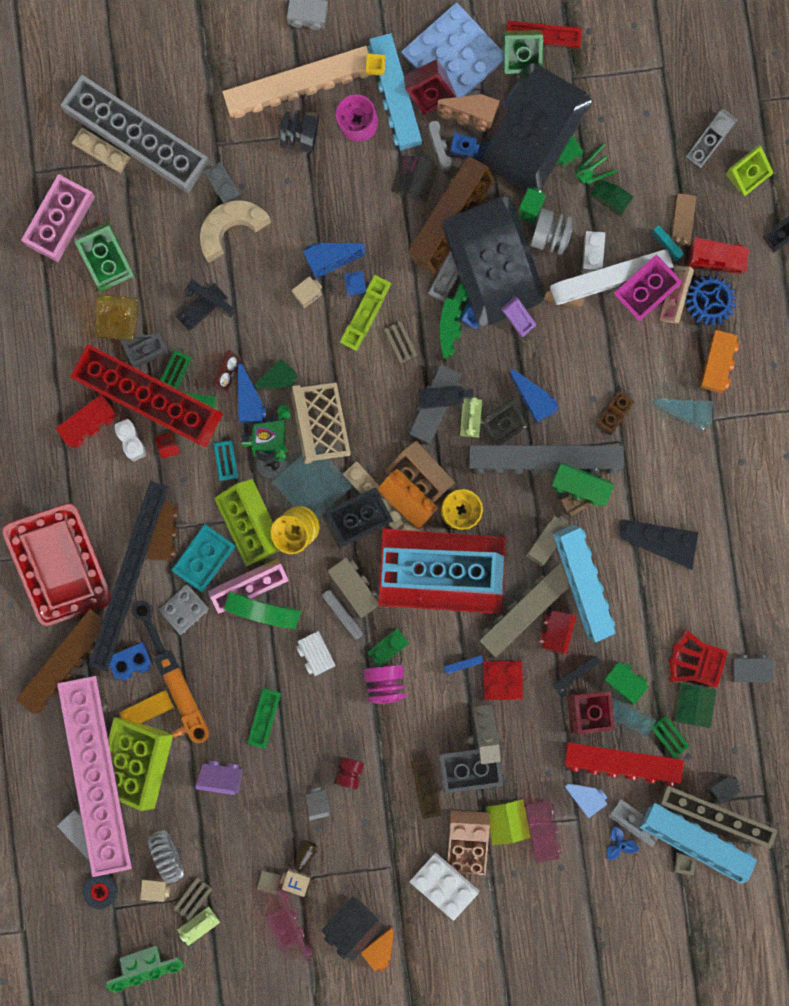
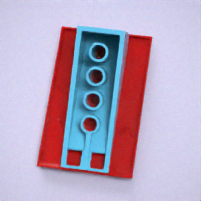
[378,528,506,614]

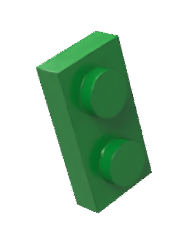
[367,628,409,667]

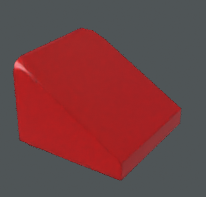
[155,431,180,459]

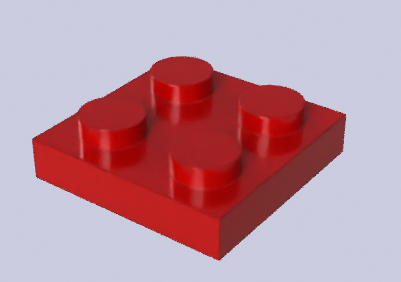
[483,661,523,700]

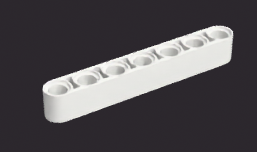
[550,249,674,305]

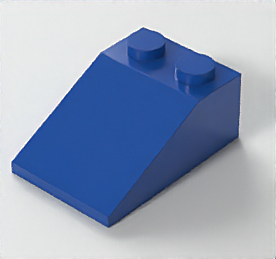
[303,243,366,279]

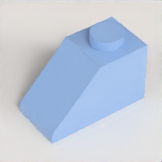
[564,783,607,818]

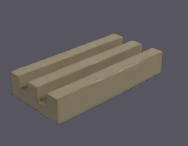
[384,321,417,364]
[174,877,213,921]

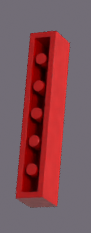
[564,742,684,786]

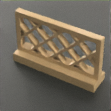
[291,383,351,464]

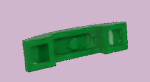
[223,591,302,629]

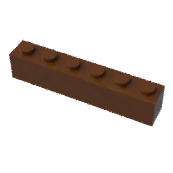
[16,609,104,714]

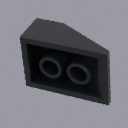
[322,487,393,549]

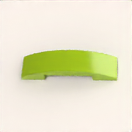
[340,275,392,351]

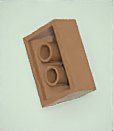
[385,441,455,503]

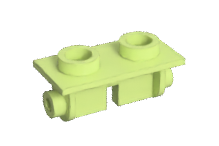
[460,397,482,438]
[177,907,220,946]

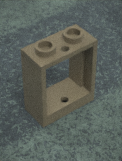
[526,515,569,567]

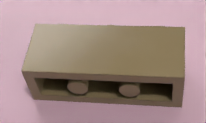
[328,558,379,619]
[472,705,501,764]

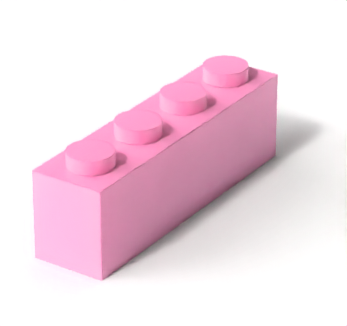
[208,558,289,614]

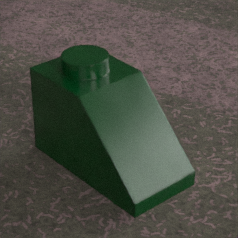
[590,180,634,217]
[254,358,298,391]

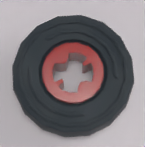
[83,875,118,910]

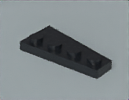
[619,519,699,570]

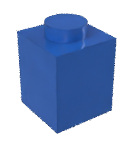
[344,271,366,297]

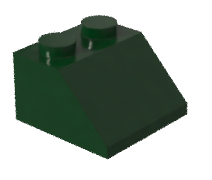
[672,683,717,728]

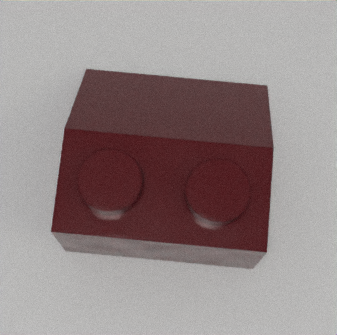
[404,59,457,115]
[567,691,615,734]

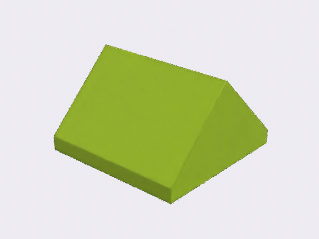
[726,145,773,196]
[485,799,531,845]

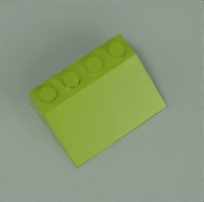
[108,717,173,811]

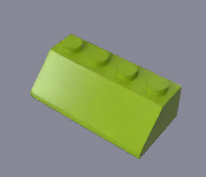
[214,479,280,567]

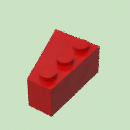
[687,237,749,274]

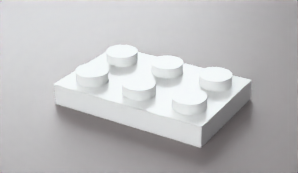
[410,852,479,921]

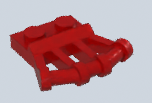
[668,629,728,688]

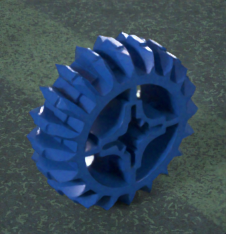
[685,274,737,326]

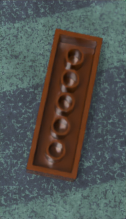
[408,156,495,275]

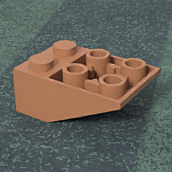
[437,94,499,132]
[447,810,490,875]

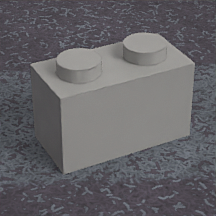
[287,0,328,30]

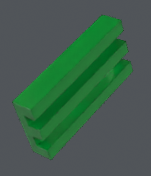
[160,350,192,390]
[650,716,690,759]

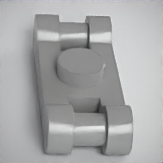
[429,121,452,172]

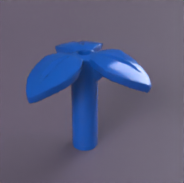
[606,826,639,860]

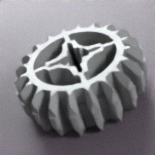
[148,830,184,883]

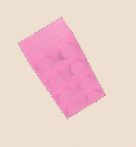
[21,174,95,262]

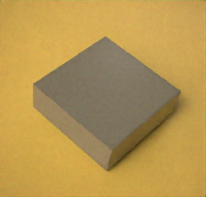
[673,852,696,876]
[257,870,281,895]

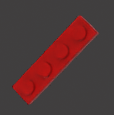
[506,20,582,49]

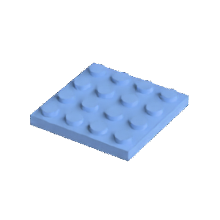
[401,2,502,97]

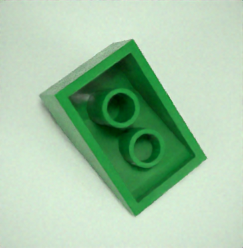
[74,221,134,292]

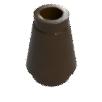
[294,840,318,871]

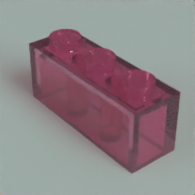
[525,800,562,863]

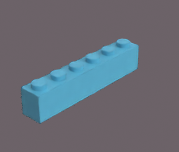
[367,33,422,151]
[553,525,615,643]
[640,803,757,884]

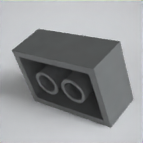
[439,749,503,794]

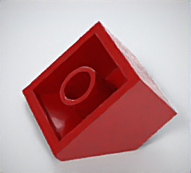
[539,611,576,654]

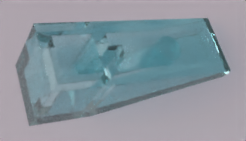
[653,399,713,430]
[612,698,656,737]

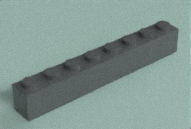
[469,445,624,474]

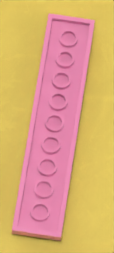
[57,676,132,877]

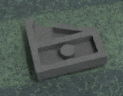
[118,333,168,368]

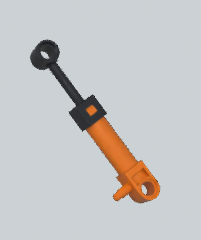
[132,601,210,743]

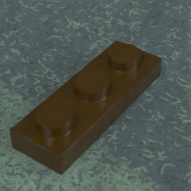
[411,758,442,819]

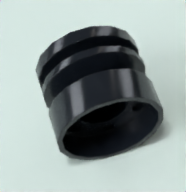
[279,108,319,153]

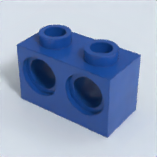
[110,642,153,681]

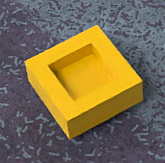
[365,54,386,76]

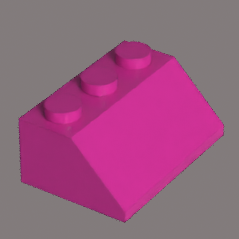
[614,254,682,322]

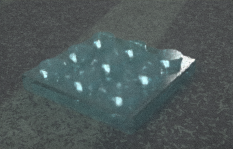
[272,446,353,518]

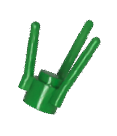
[575,143,618,185]

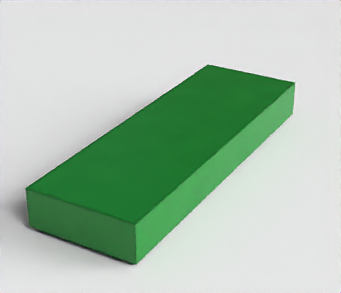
[247,688,281,749]

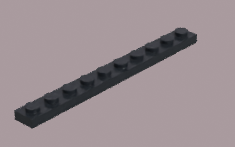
[88,481,169,671]

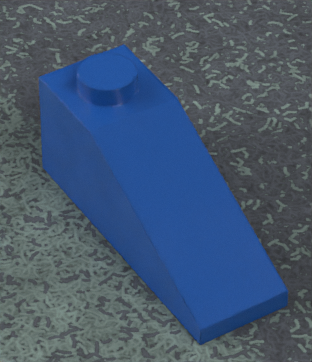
[238,364,266,423]
[509,369,558,424]

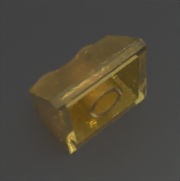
[95,294,139,341]

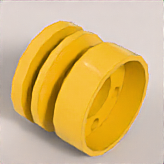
[440,489,483,530]
[270,506,320,554]

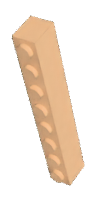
[222,46,370,118]

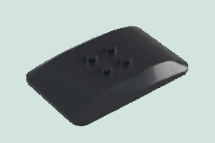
[476,63,591,192]
[443,197,544,326]

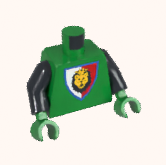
[241,404,291,464]

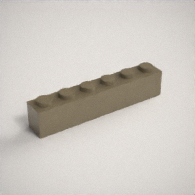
[479,561,570,658]
[658,785,778,848]

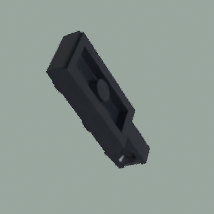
[419,386,473,410]

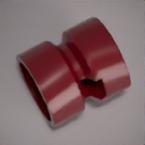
[334,756,365,790]

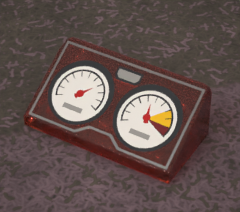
[213,350,242,392]

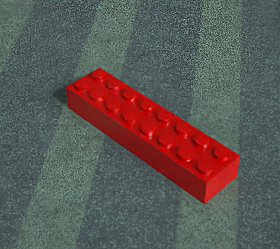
[70,343,223,448]

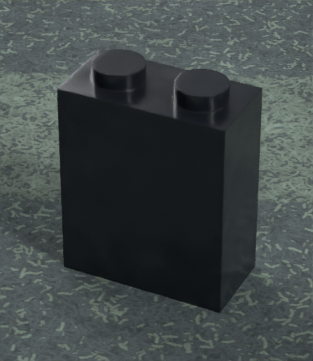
[321,896,385,961]

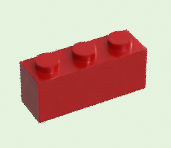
[55,394,117,449]

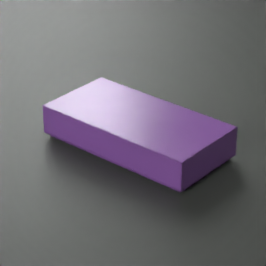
[501,296,536,337]

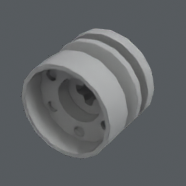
[531,208,573,255]

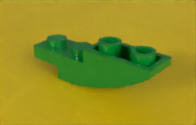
[439,283,467,361]

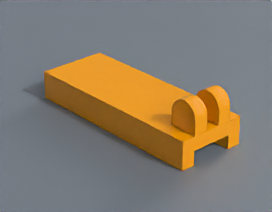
[119,690,175,724]

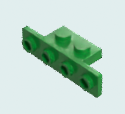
[105,946,184,992]

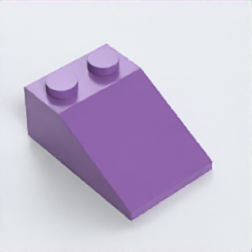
[195,760,243,795]

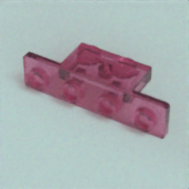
[265,888,312,963]

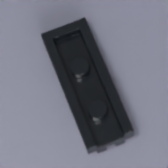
[185,279,235,318]
[176,283,228,332]
[552,655,601,696]

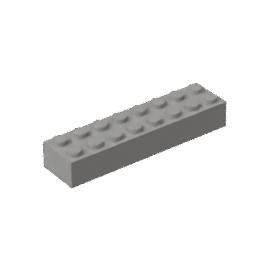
[60,75,209,193]

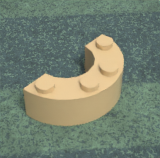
[200,201,271,264]

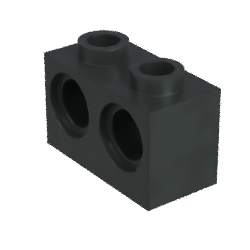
[705,774,741,805]

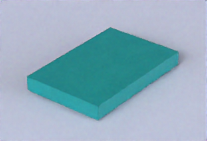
[171,524,236,593]

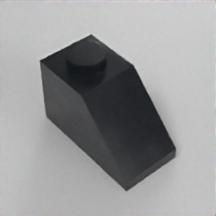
[763,216,789,252]

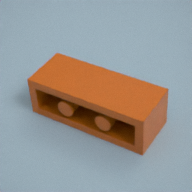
[699,330,739,393]
[377,469,439,530]

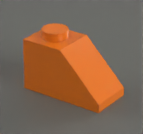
[361,926,394,971]

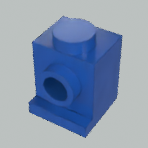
[450,132,480,159]

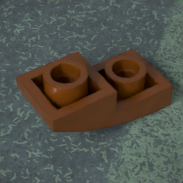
[596,391,635,435]

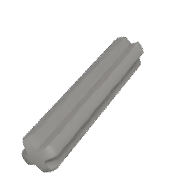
[322,590,363,640]

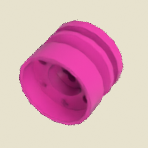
[336,95,378,142]
[364,665,407,704]

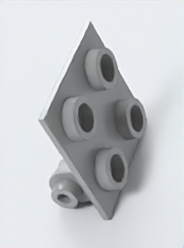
[159,584,209,635]

